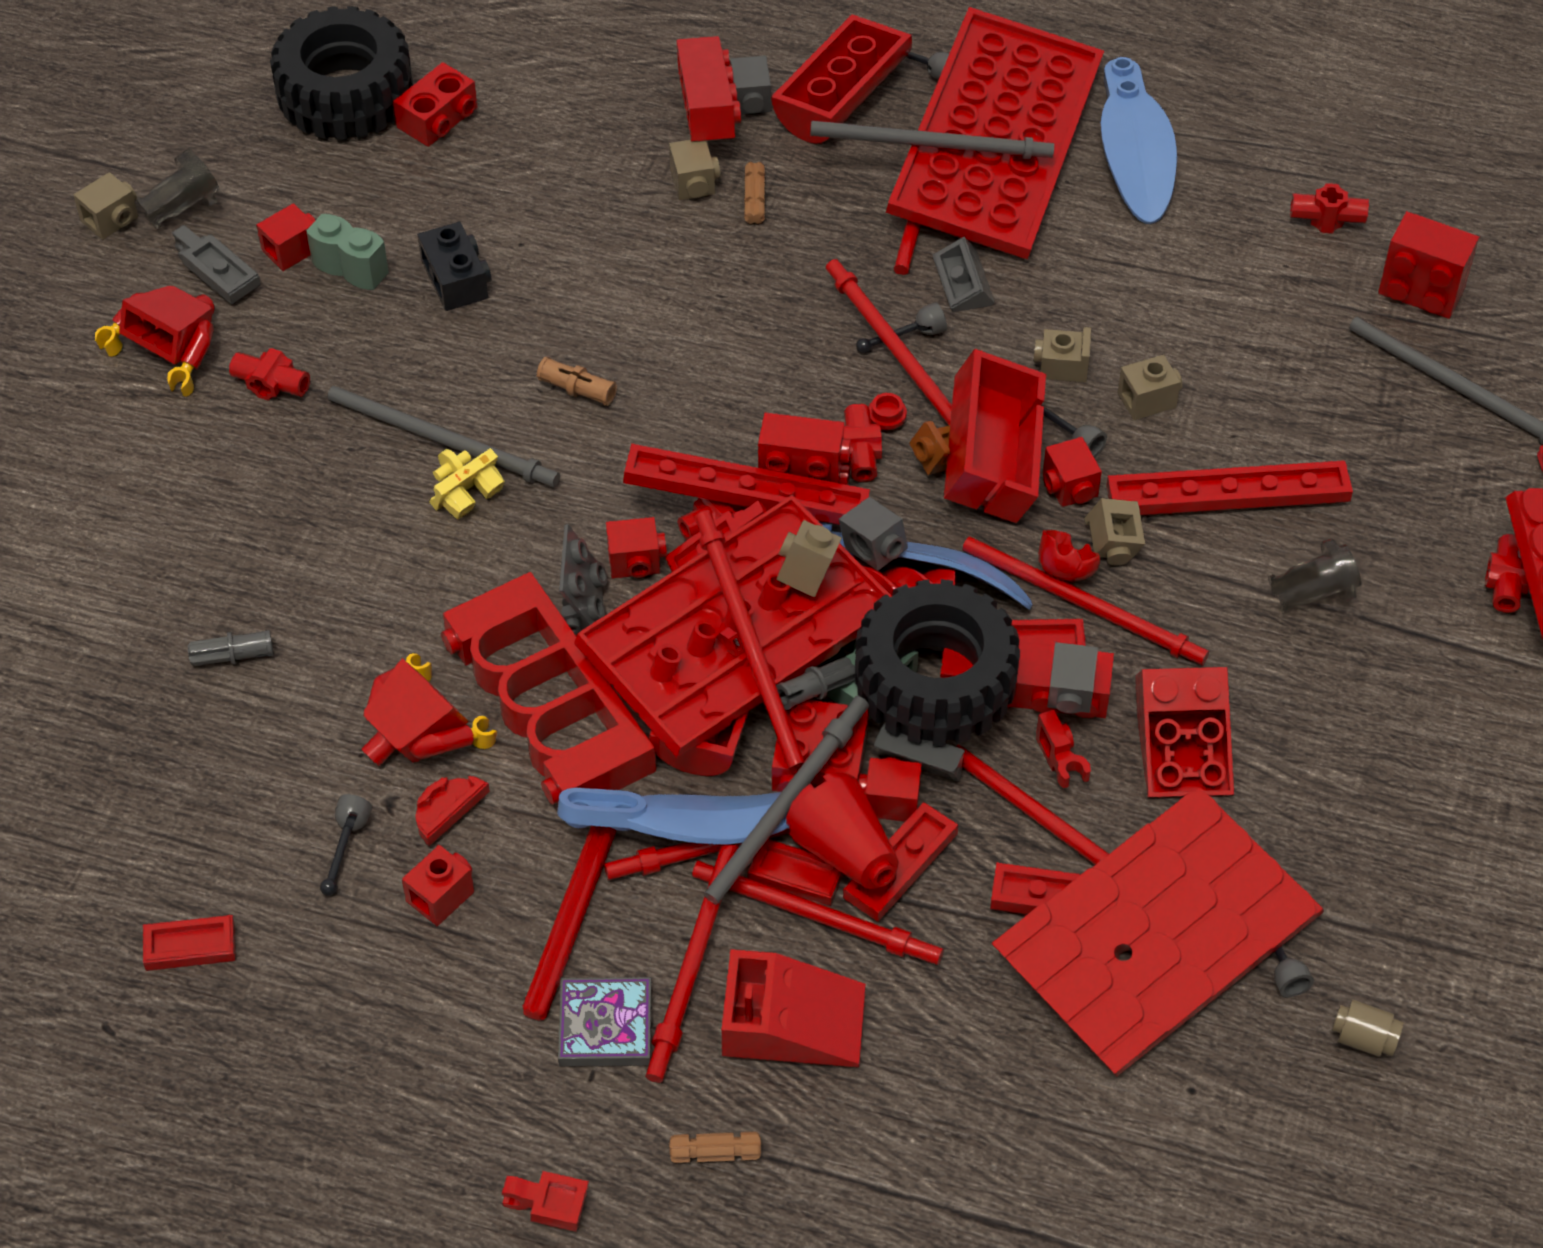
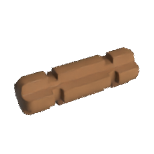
[745,162,765,224]
[669,1132,761,1163]

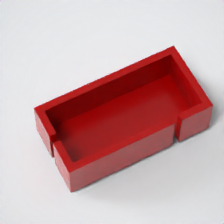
[944,349,1046,523]

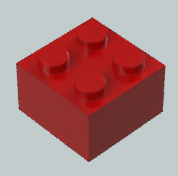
[1378,211,1480,319]

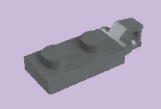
[172,225,261,305]

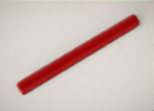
[522,826,616,1021]

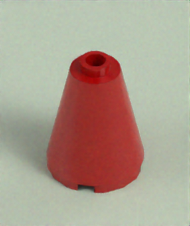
[786,772,899,889]

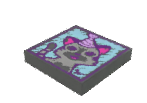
[558,977,652,1066]

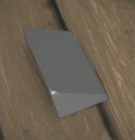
[933,236,995,312]
[874,724,965,782]

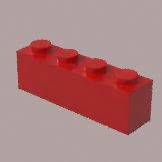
[676,36,741,142]
[940,642,1114,718]

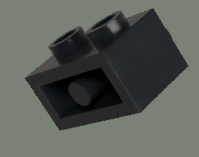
[417,221,492,312]

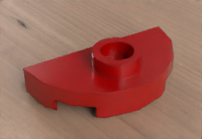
[415,776,490,846]

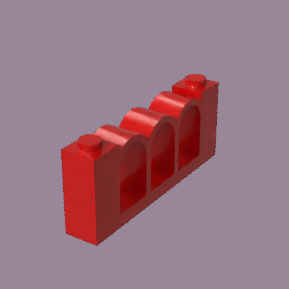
[441,571,656,805]

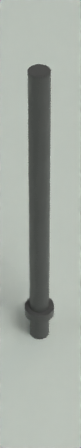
[810,121,1054,160]
[1349,316,1543,445]
[328,386,560,488]

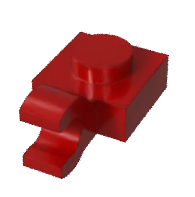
[1036,710,1091,788]
[502,1171,589,1232]

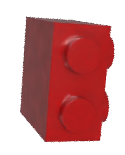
[758,412,851,485]
[772,700,869,792]

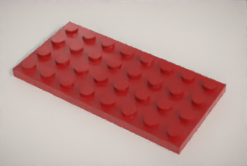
[886,7,1104,260]

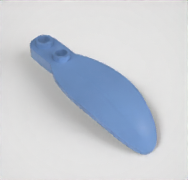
[1101,57,1177,224]
[820,522,1032,610]
[557,788,789,844]

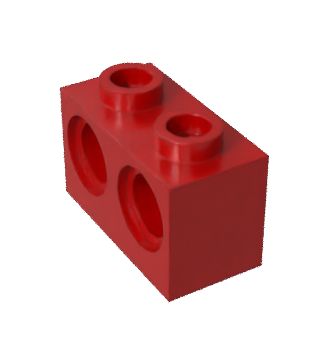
[393,62,478,147]

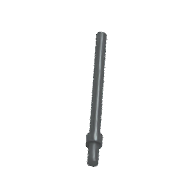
[704,696,869,904]

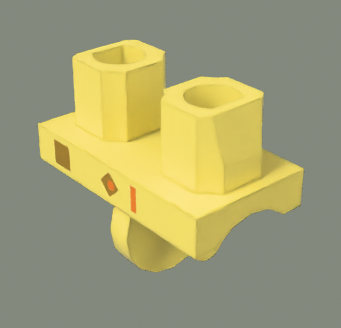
[429,448,505,520]

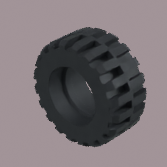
[270,6,413,141]
[855,579,1020,746]

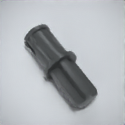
[188,629,273,666]
[776,657,855,710]

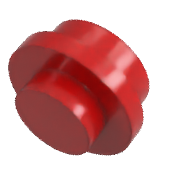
[868,393,907,430]

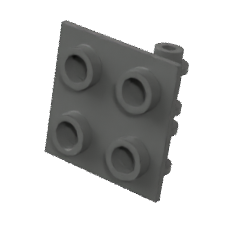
[559,524,607,634]

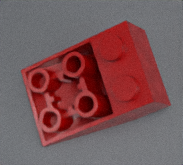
[1135,667,1234,798]
[721,949,866,1067]

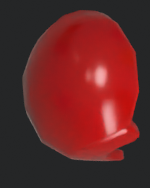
[1038,530,1100,582]

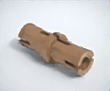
[536,357,617,406]

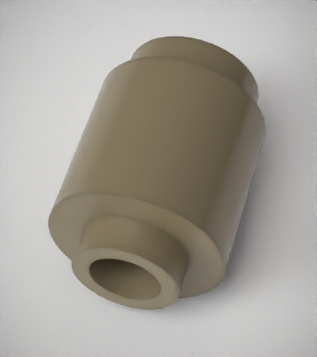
[1332,999,1404,1057]

